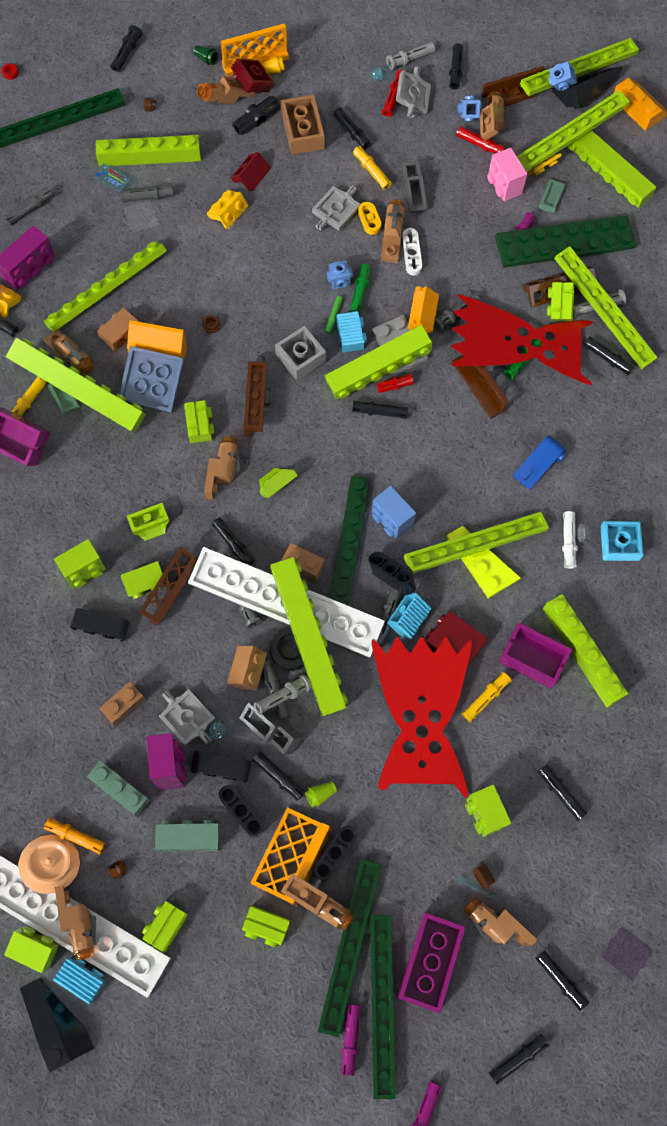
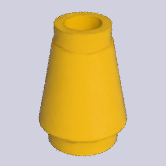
[261,56,285,74]

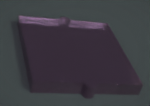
[601,928,651,981]

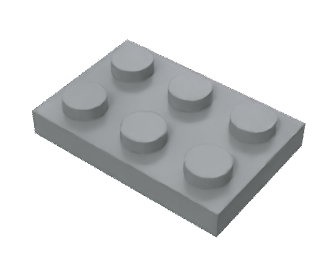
[372,315,428,374]

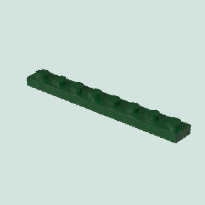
[0,88,125,148]
[330,476,370,606]
[318,859,381,1038]
[370,915,396,1099]

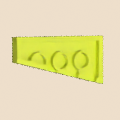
[446,526,521,599]

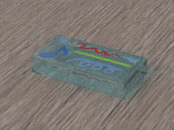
[93,163,131,194]

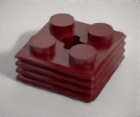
[231,59,275,94]

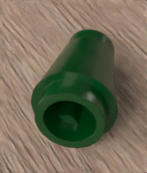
[193,45,219,65]

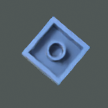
[372,486,416,539]

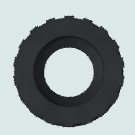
[269,627,305,671]

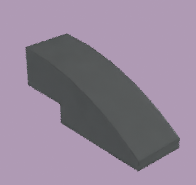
[401,161,428,213]
[239,702,303,755]

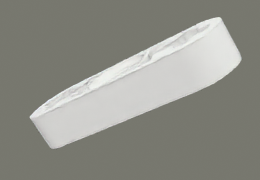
[402,228,422,275]

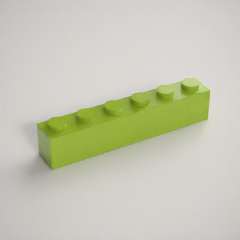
[567,130,656,208]
[96,135,201,167]
[324,325,433,400]
[542,594,628,708]

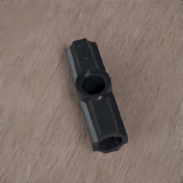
[232,96,280,135]

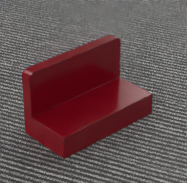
[230,152,271,191]

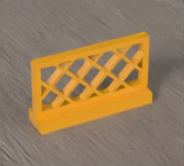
[221,23,289,77]
[250,807,332,907]

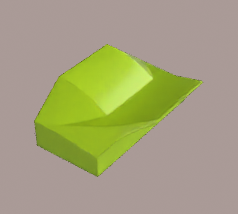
[259,468,298,498]
[127,503,169,541]

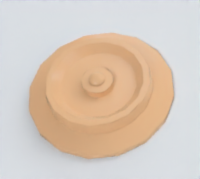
[18,834,80,894]

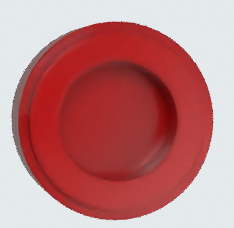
[1,63,19,80]

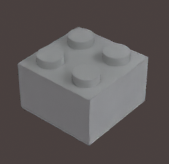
[275,326,326,381]

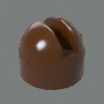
[144,97,156,112]
[108,860,127,879]

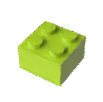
[54,539,106,589]
[465,784,512,838]

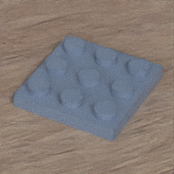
[119,346,185,413]

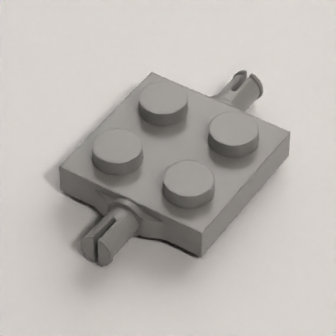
[396,67,431,118]
[312,186,360,231]
[159,689,216,746]

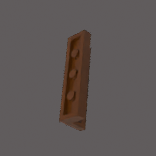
[522,265,596,307]
[452,355,509,419]
[244,361,267,437]
[139,547,198,626]

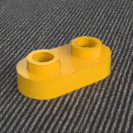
[358,202,381,235]

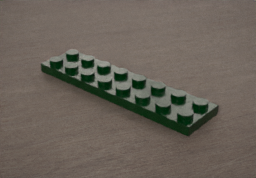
[495,215,636,268]

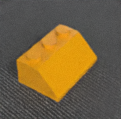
[613,78,667,131]
[127,320,187,358]

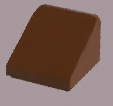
[473,864,495,889]

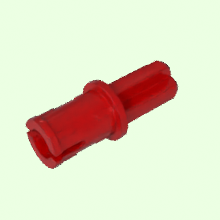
[377,374,413,393]

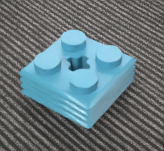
[600,521,644,561]

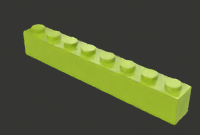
[5,338,146,433]
[270,557,348,717]

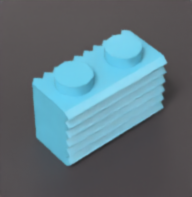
[336,311,367,353]
[387,593,431,639]
[53,956,106,1004]

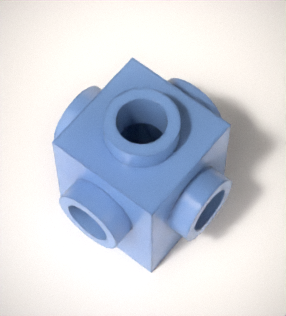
[549,61,577,91]
[458,95,482,121]
[326,261,353,289]

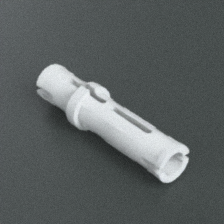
[562,511,578,569]

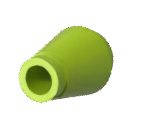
[305,781,337,807]

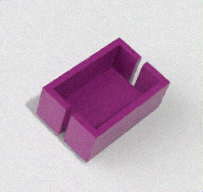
[0,225,55,290]
[0,407,51,466]
[498,622,572,689]

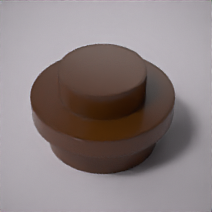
[202,315,220,333]

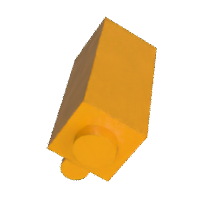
[408,286,439,333]

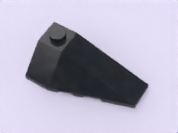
[552,66,623,109]
[20,978,94,1073]

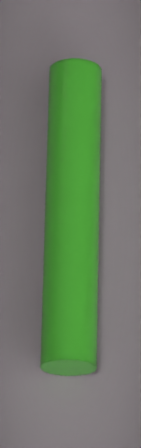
[325,296,343,335]

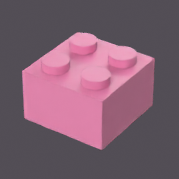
[487,148,527,201]

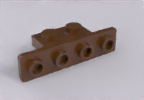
[481,66,545,106]

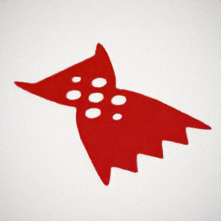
[451,294,593,385]
[372,637,472,798]

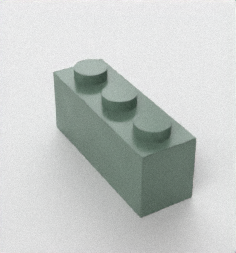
[87,761,150,817]
[155,820,220,852]

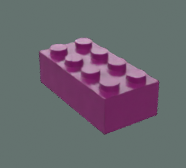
[146,733,188,791]
[397,913,465,1013]

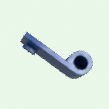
[512,435,567,490]

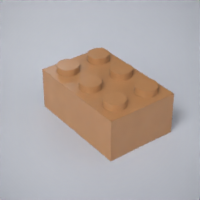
[281,95,324,155]

